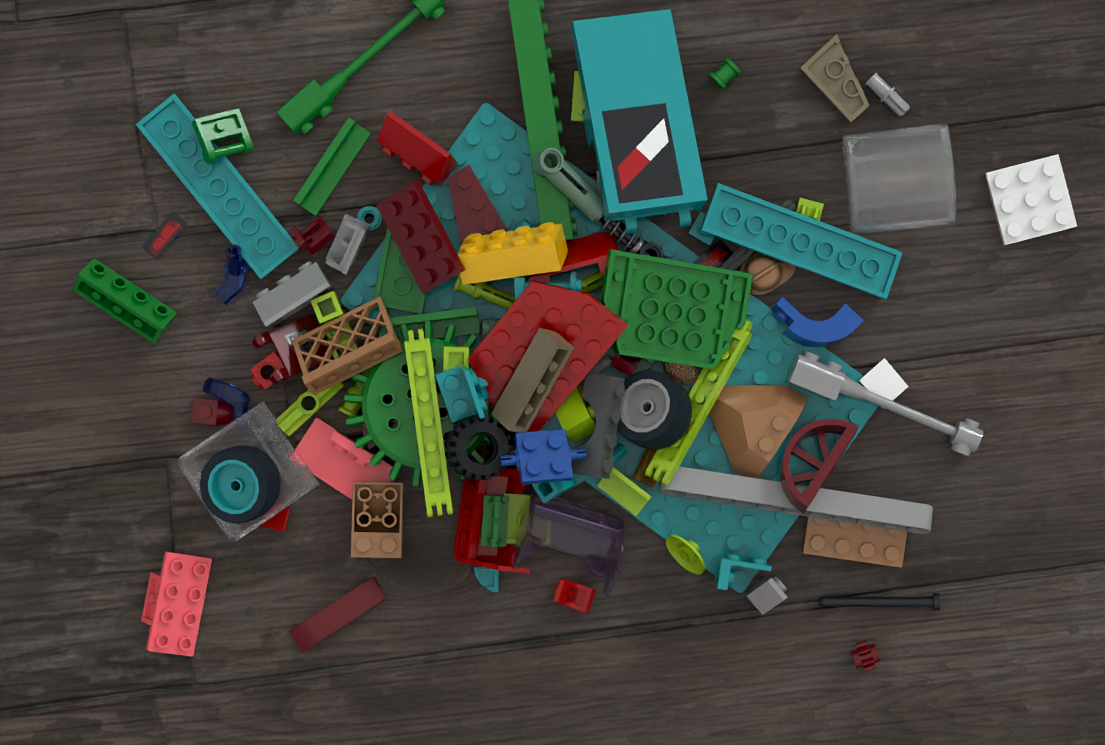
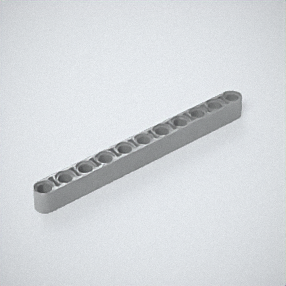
[660,466,933,534]

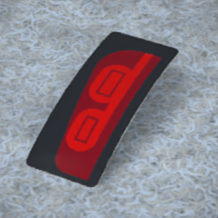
[143,212,187,259]
[693,240,733,268]

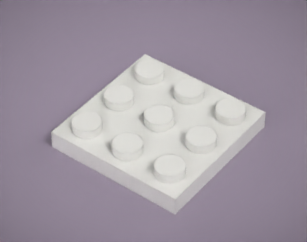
[985,154,1077,246]

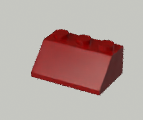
[377,111,458,187]

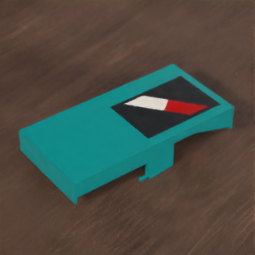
[569,9,708,234]

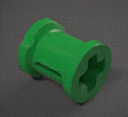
[708,57,741,90]

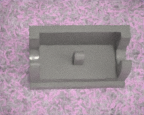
[325,214,371,275]

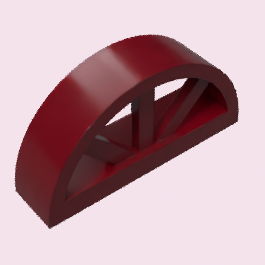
[780,419,859,514]

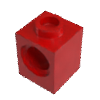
[250,352,284,390]

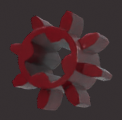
[851,640,881,672]

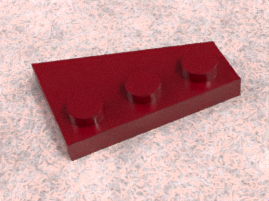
[448,165,507,244]

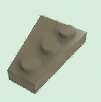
[800,34,870,123]

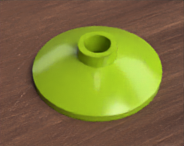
[666,534,706,575]

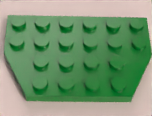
[601,250,753,369]

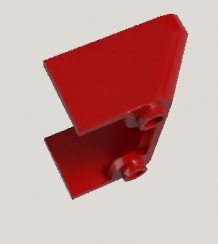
[526,232,620,283]
[454,468,530,574]

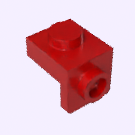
[553,578,597,613]

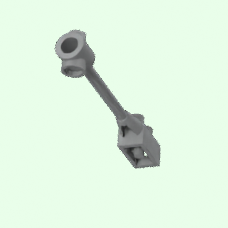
[786,351,983,457]

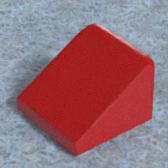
[261,504,291,532]

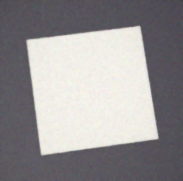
[859,358,908,409]

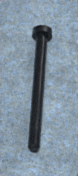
[819,593,940,611]

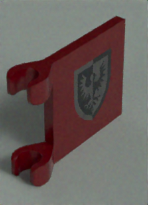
[252,314,333,384]

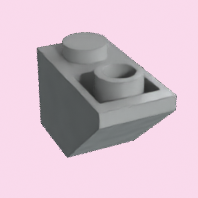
[745,575,788,615]

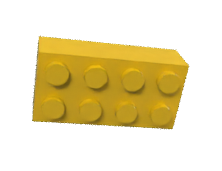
[457,222,568,285]

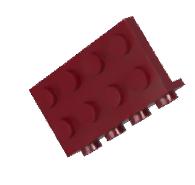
[376,180,465,294]

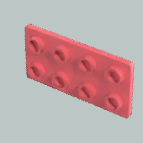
[290,418,394,499]
[141,552,212,656]

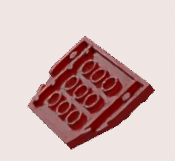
[468,280,628,432]

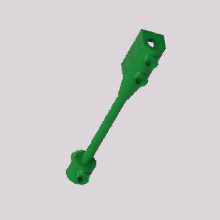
[276,0,446,135]

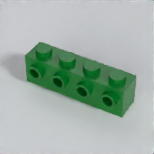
[72,258,177,345]

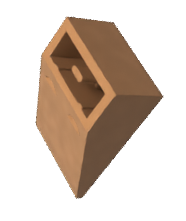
[351,482,403,559]

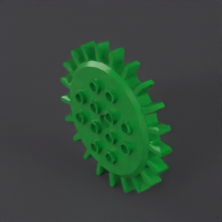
[344,321,502,487]

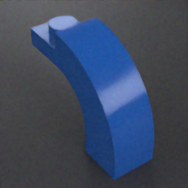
[771,297,864,347]

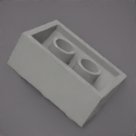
[253,261,334,328]

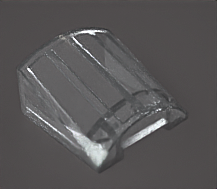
[842,123,957,235]
[176,401,320,543]

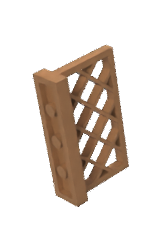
[292,296,404,395]

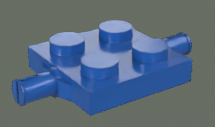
[499,429,587,485]

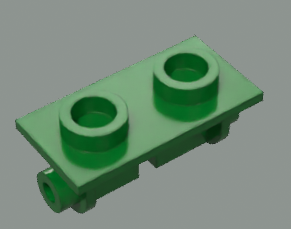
[481,495,509,547]

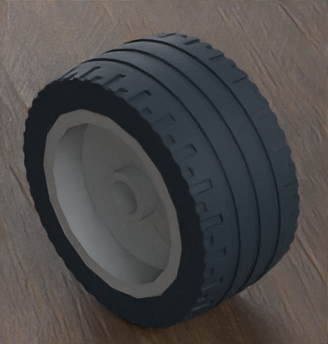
[617,370,692,450]

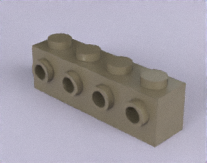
[491,328,574,433]

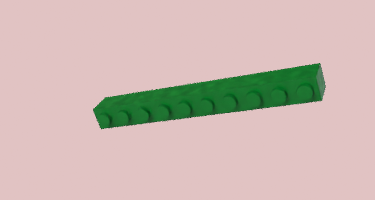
[508,0,577,241]

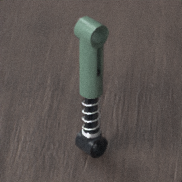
[532,148,663,258]

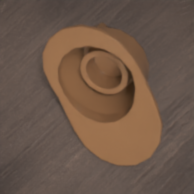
[740,253,796,295]

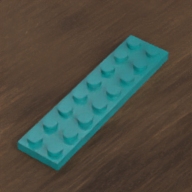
[136,93,299,280]
[700,183,903,300]

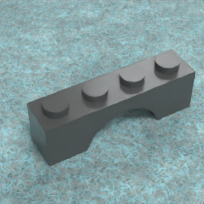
[572,373,625,479]

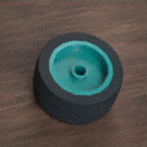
[199,445,281,523]

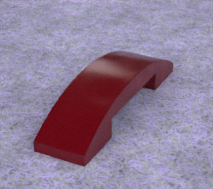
[289,577,386,652]

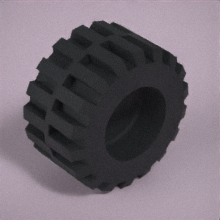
[444,416,513,480]

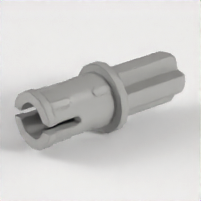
[865,73,910,117]

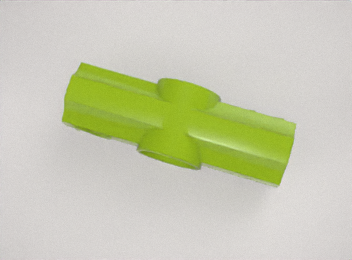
[275,382,344,437]

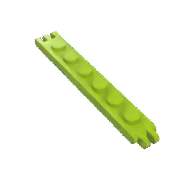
[645,320,753,486]
[404,328,453,517]

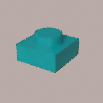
[688,212,715,246]

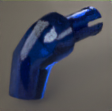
[215,245,248,305]
[203,378,251,428]

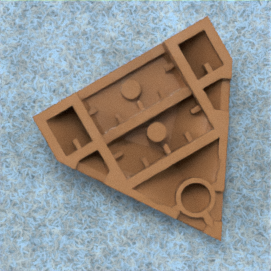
[709,385,808,478]

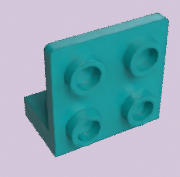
[435,364,487,423]
[714,552,772,590]

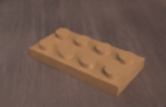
[802,517,907,568]

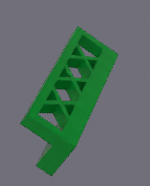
[293,118,372,217]
[379,307,480,344]

